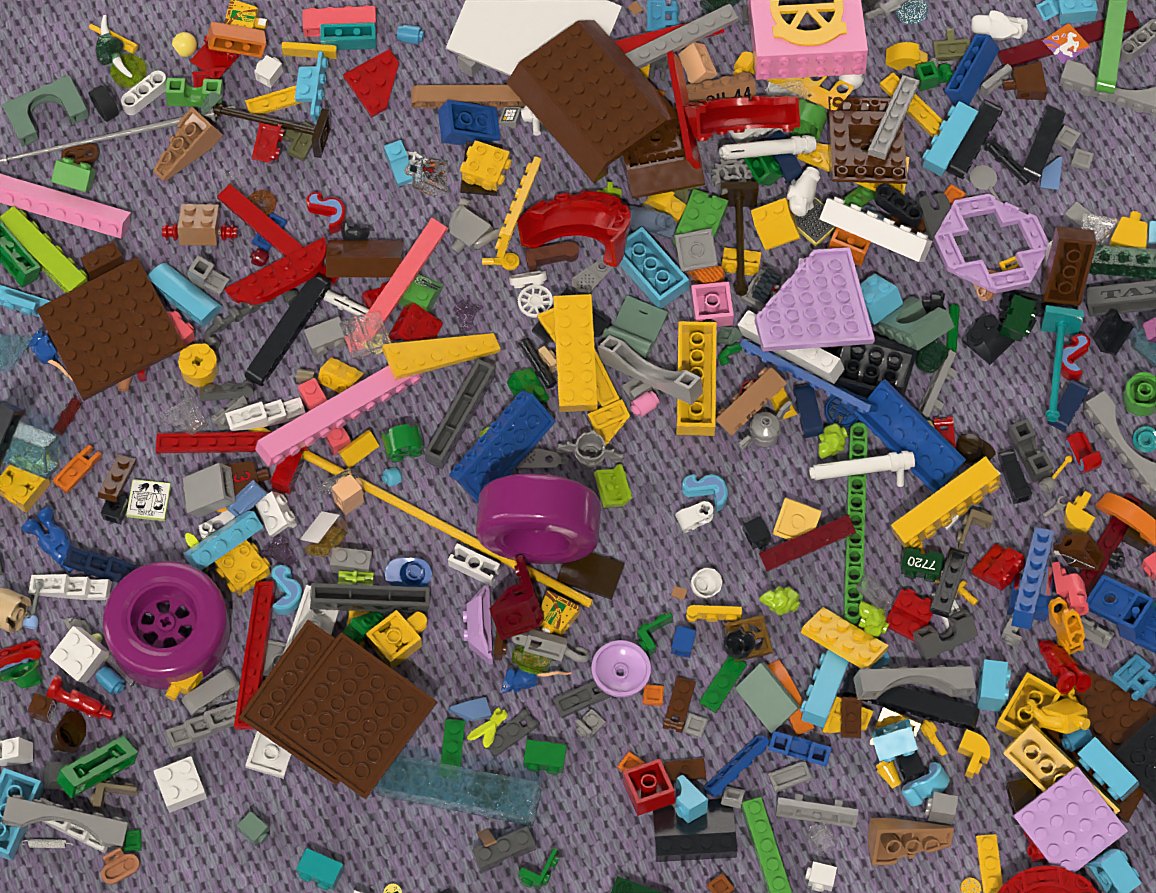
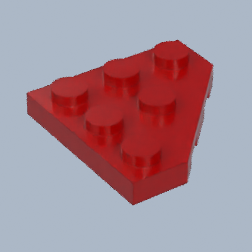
[343,49,399,118]

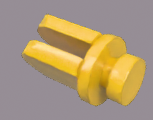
[733,51,754,76]

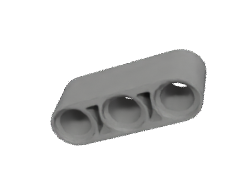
[1120,19,1156,63]
[182,669,240,717]

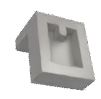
[1001,612,1022,646]
[575,709,606,740]

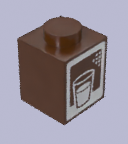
[28,693,57,723]

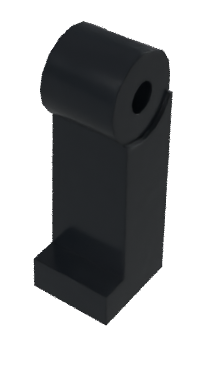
[998,449,1032,504]

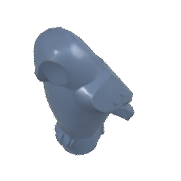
[628,204,676,239]

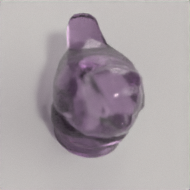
[453,300,483,331]
[261,536,297,567]

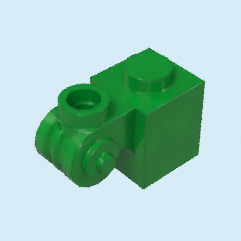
[914,61,953,91]

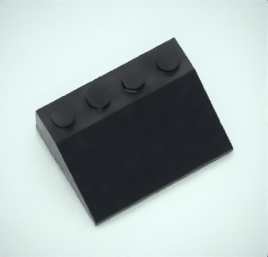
[835,336,918,398]
[653,799,737,862]

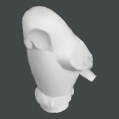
[971,10,1028,41]
[786,167,820,217]

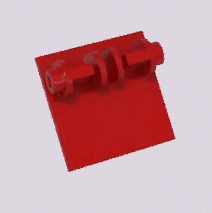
[190,35,241,72]

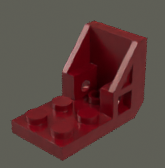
[489,555,544,641]

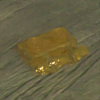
[305,527,347,557]

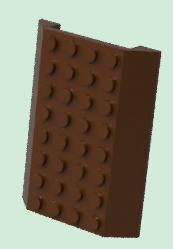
[507,20,679,183]

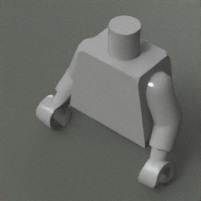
[449,198,506,254]

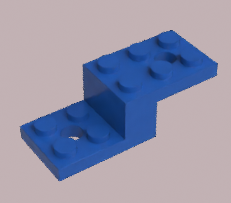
[1086,575,1156,654]

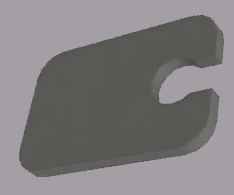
[918,193,962,249]

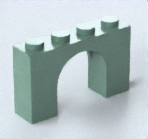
[2,75,89,147]
[876,296,955,350]

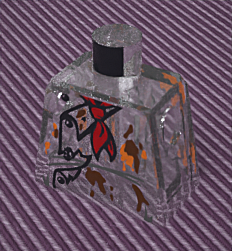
[405,157,448,198]

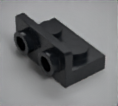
[1093,309,1133,355]

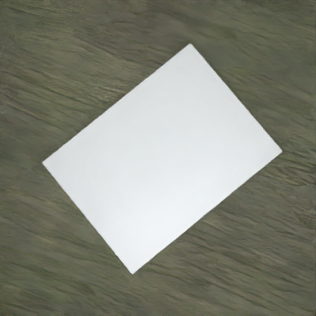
[446,0,622,76]

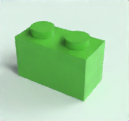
[51,157,97,192]

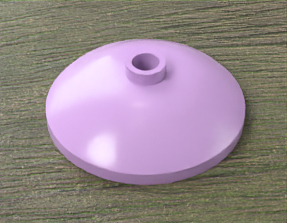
[591,640,651,697]

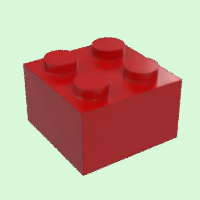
[623,759,675,816]

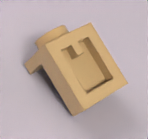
[538,346,557,373]

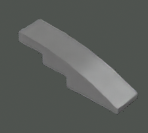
[164,702,237,751]

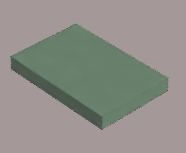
[735,662,801,734]

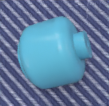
[381,467,402,487]

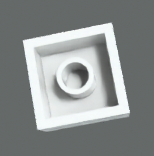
[50,626,110,683]
[154,756,207,813]

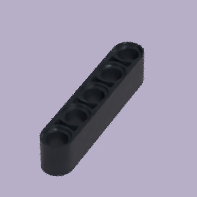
[946,100,1003,180]
[1020,105,1066,182]

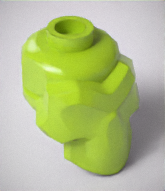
[818,423,848,459]
[759,586,801,615]
[858,601,889,638]

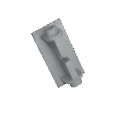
[211,396,249,432]
[1080,615,1115,649]

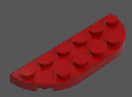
[224,237,328,305]

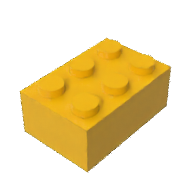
[996,672,1061,739]

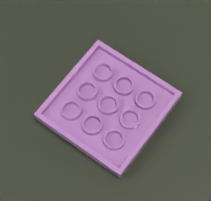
[1013,766,1128,873]

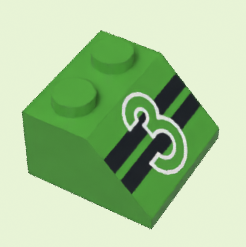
[398,274,444,313]

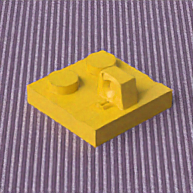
[772,497,823,540]

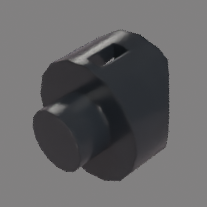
[922,292,946,313]

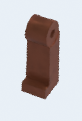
[525,242,579,272]

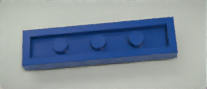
[702,734,770,797]

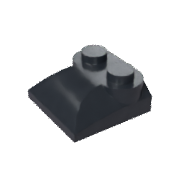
[962,315,1015,365]

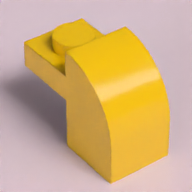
[886,42,928,71]
[642,191,687,222]
[1064,491,1095,534]
[957,729,990,779]

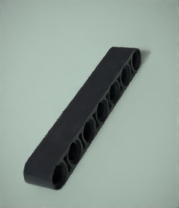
[245,274,332,387]
[842,674,980,731]

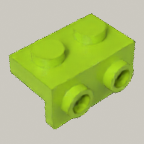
[594,464,632,508]

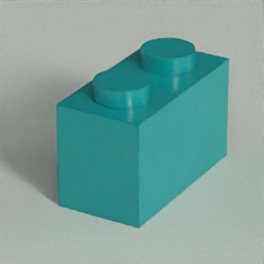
[296,848,344,891]

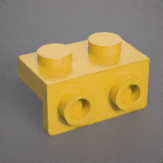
[317,357,364,393]

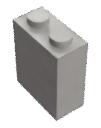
[183,463,236,517]

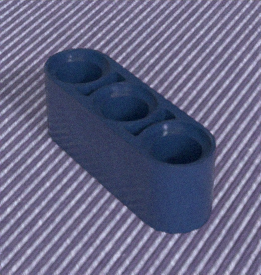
[763,130,803,184]
[1047,379,1090,433]
[793,385,824,439]

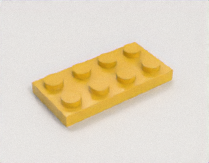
[801,607,889,669]

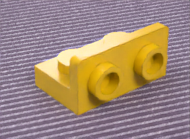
[721,247,761,276]

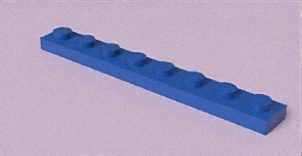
[740,339,878,414]

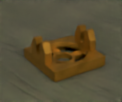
[725,615,773,662]

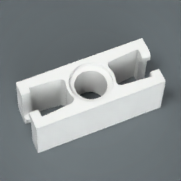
[448,543,501,587]

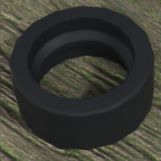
[89,85,119,122]

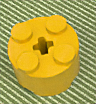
[178,343,219,387]

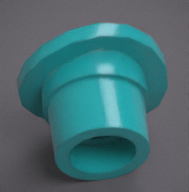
[1133,426,1156,453]

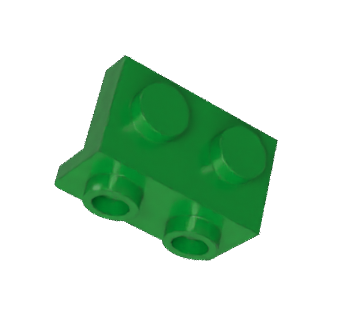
[507,368,549,404]

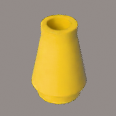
[876,761,902,789]

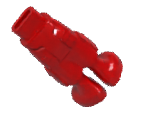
[1038,640,1092,694]
[46,675,114,721]

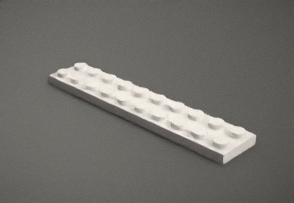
[245,585,340,779]

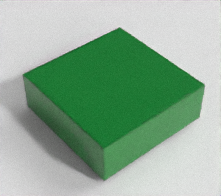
[122,830,142,852]

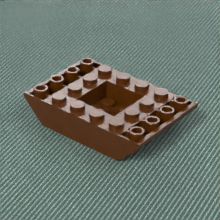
[827,96,908,184]
[620,106,705,199]

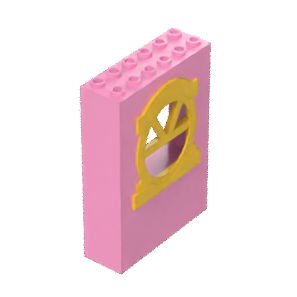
[747,0,868,80]

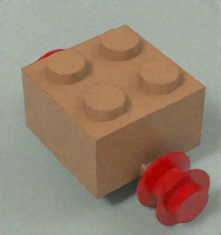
[162,204,238,246]

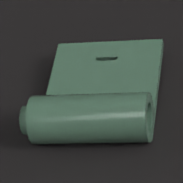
[602,295,668,360]

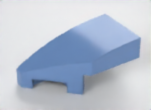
[1040,157,1062,190]
[448,697,492,723]

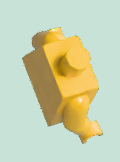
[1024,687,1090,734]

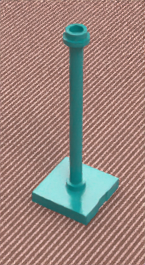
[1040,305,1084,422]

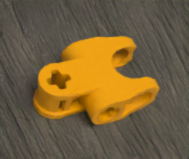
[1048,597,1085,656]

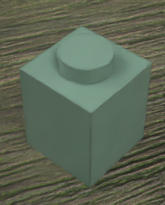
[237,811,270,846]

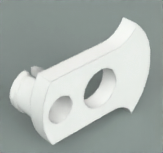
[199,510,236,539]

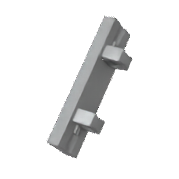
[917,350,958,419]
[776,794,859,828]

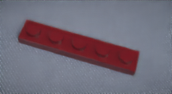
[759,515,856,572]

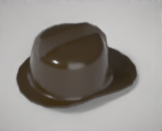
[956,433,996,466]
[51,711,86,753]

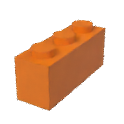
[207,22,266,58]

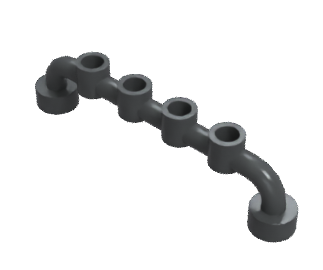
[204,290,299,352]

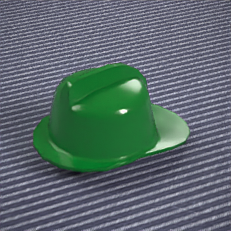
[0,659,42,689]

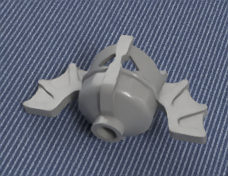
[739,400,793,449]
[556,430,625,469]

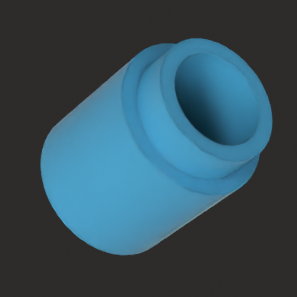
[397,24,424,45]
[95,666,125,695]
[1061,729,1092,752]

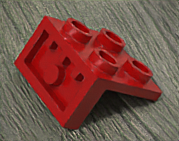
[388,302,443,342]

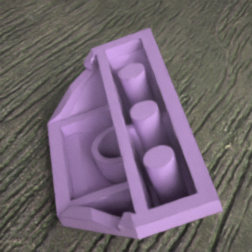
[463,584,493,665]

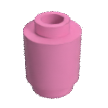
[630,391,660,417]

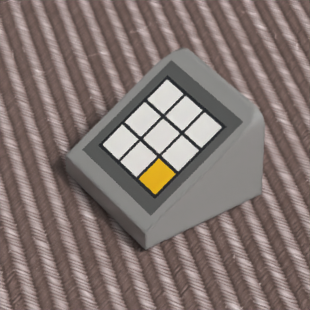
[499,107,521,128]

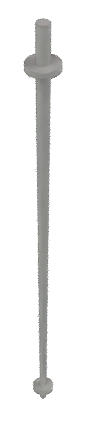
[0,105,236,165]

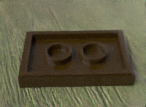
[557,553,625,600]

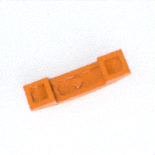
[1095,492,1156,547]
[766,660,814,736]

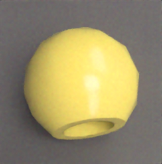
[172,32,197,57]

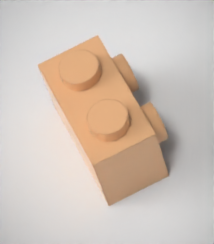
[678,42,718,84]
[332,474,365,515]

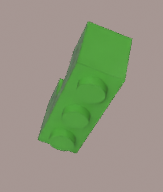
[165,78,224,107]

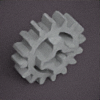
[712,158,752,192]

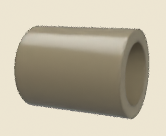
[296,369,315,383]

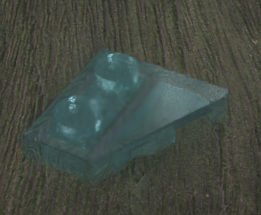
[0,334,33,372]

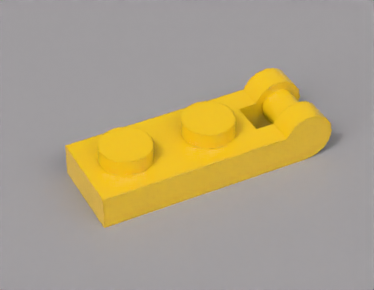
[686,605,742,623]

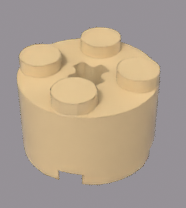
[0,588,31,634]

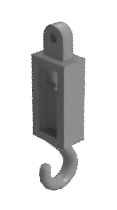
[512,629,591,663]

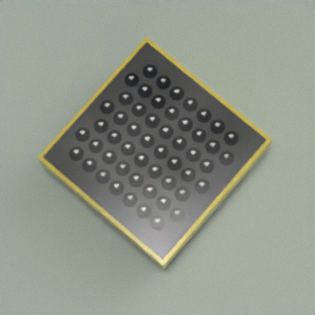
[795,197,836,247]

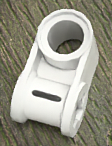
[675,501,713,533]

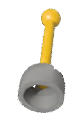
[1038,455,1072,494]

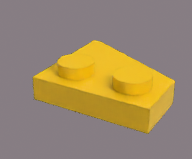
[587,399,630,447]
[822,696,873,734]

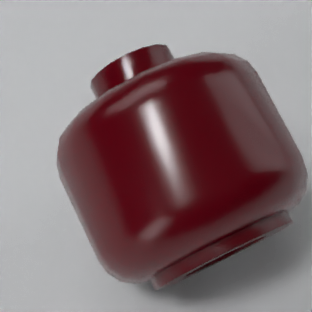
[250,248,270,267]

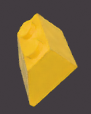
[751,198,801,250]

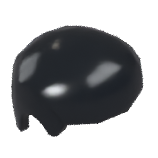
[341,223,370,240]
[723,629,755,659]

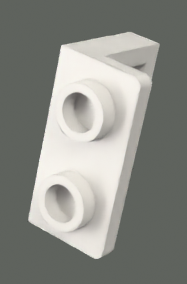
[255,491,297,537]

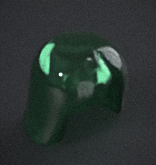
[915,340,949,374]

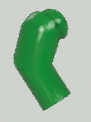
[718,343,742,366]

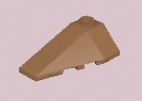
[153,107,223,182]
[867,818,954,865]

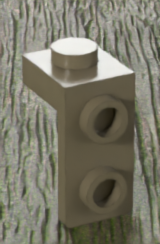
[956,509,994,550]
[90,781,139,811]

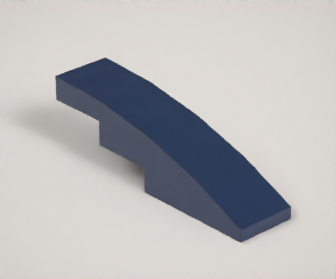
[62,546,139,583]

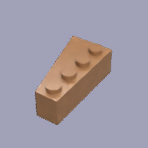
[715,367,787,436]

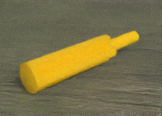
[89,24,139,54]

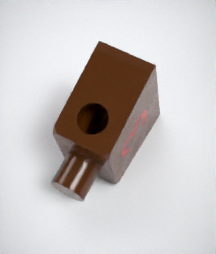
[224,461,270,496]

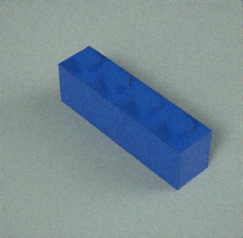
[944,34,999,106]

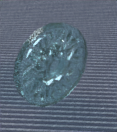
[895,0,929,24]

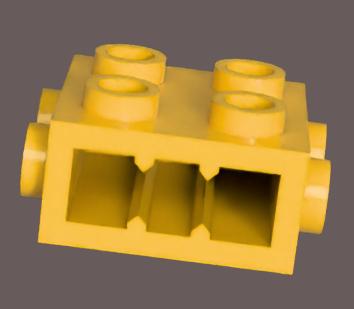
[460,140,512,191]
[215,539,271,596]

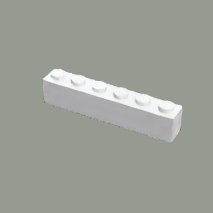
[819,197,933,262]
[738,310,844,384]

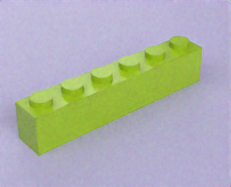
[0,206,88,293]

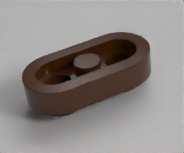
[61,144,99,164]

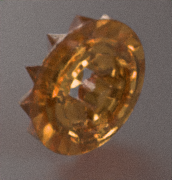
[248,190,276,216]

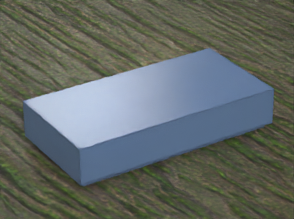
[226,480,267,517]

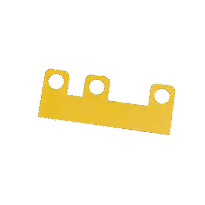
[750,68,854,110]

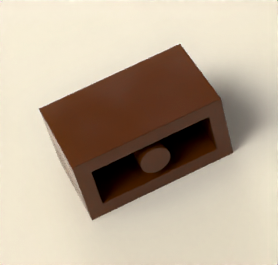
[80,241,124,280]

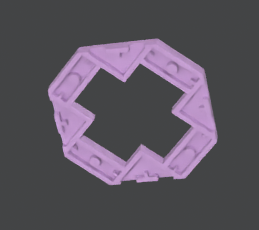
[933,194,1049,294]

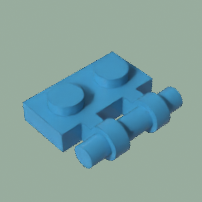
[647,0,680,33]
[1111,654,1156,701]

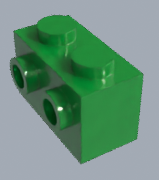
[743,155,783,186]

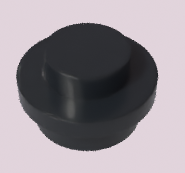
[1109,551,1125,570]

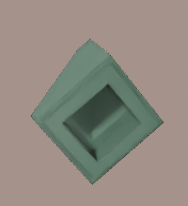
[201,91,222,116]
[716,326,742,345]

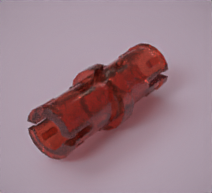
[52,398,82,436]

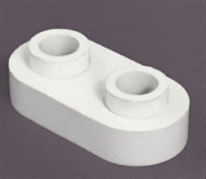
[509,271,547,288]

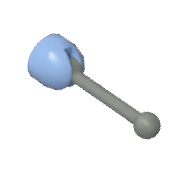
[22,582,43,629]

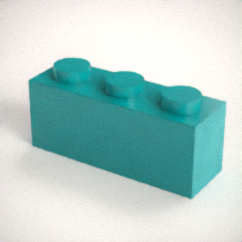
[320,23,377,50]

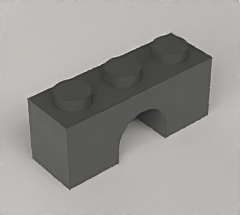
[1008,418,1053,483]
[912,609,979,660]
[472,826,536,874]

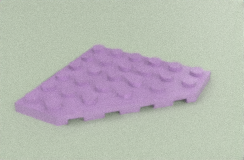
[754,247,875,352]

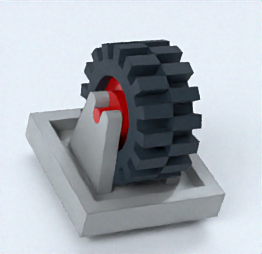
[741,268,785,311]

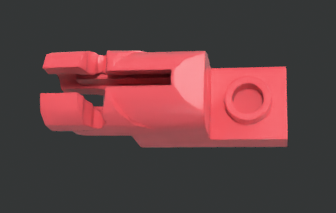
[1052,561,1089,616]

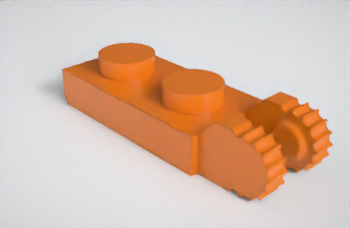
[52,444,102,494]

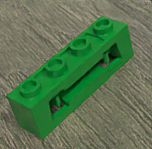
[0,221,41,288]
[56,736,138,798]

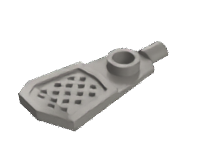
[572,258,613,294]
[516,447,569,469]

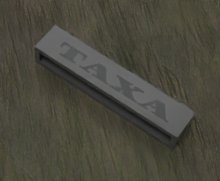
[1087,280,1156,317]
[424,359,495,470]
[310,583,430,614]

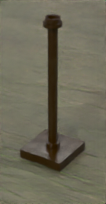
[214,103,331,158]
[720,182,759,296]

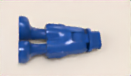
[21,506,75,573]

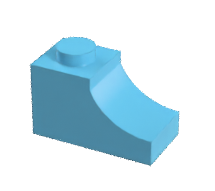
[384,140,415,187]
[675,775,708,823]

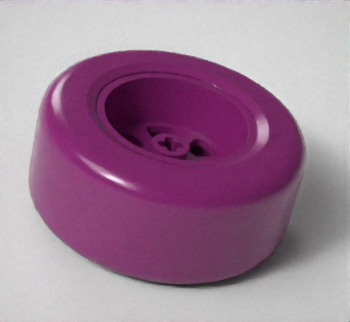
[476,474,601,564]
[103,561,230,690]

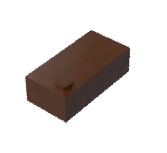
[1040,226,1097,305]
[326,240,404,278]

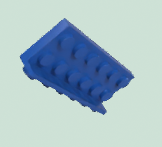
[854,379,966,493]
[449,391,556,504]

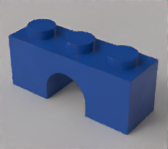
[768,730,832,767]

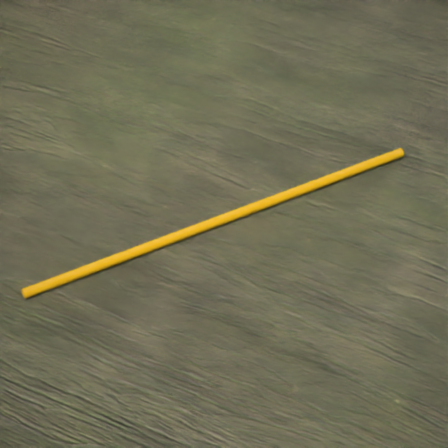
[248,427,593,608]

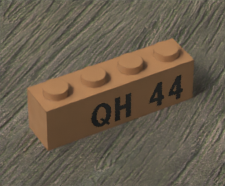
[686,72,757,103]

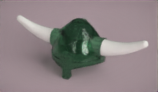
[96,15,132,78]

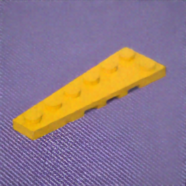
[495,156,542,259]
[537,308,620,408]
[382,333,501,380]

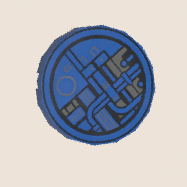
[824,396,860,430]

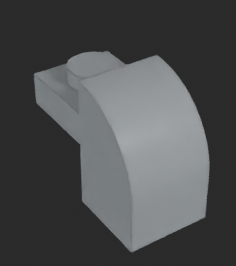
[188,256,229,297]

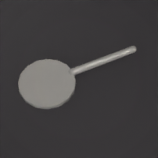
[970,165,1001,202]

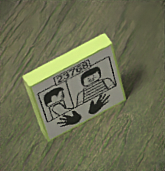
[126,479,171,521]

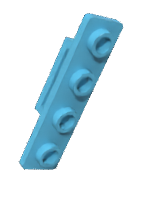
[295,51,329,123]
[0,285,50,318]

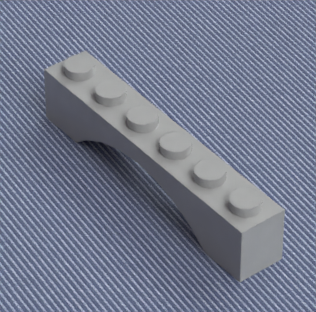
[1059,59,1156,118]
[598,335,703,405]
[1083,391,1156,498]
[854,665,976,700]
[2,795,128,849]

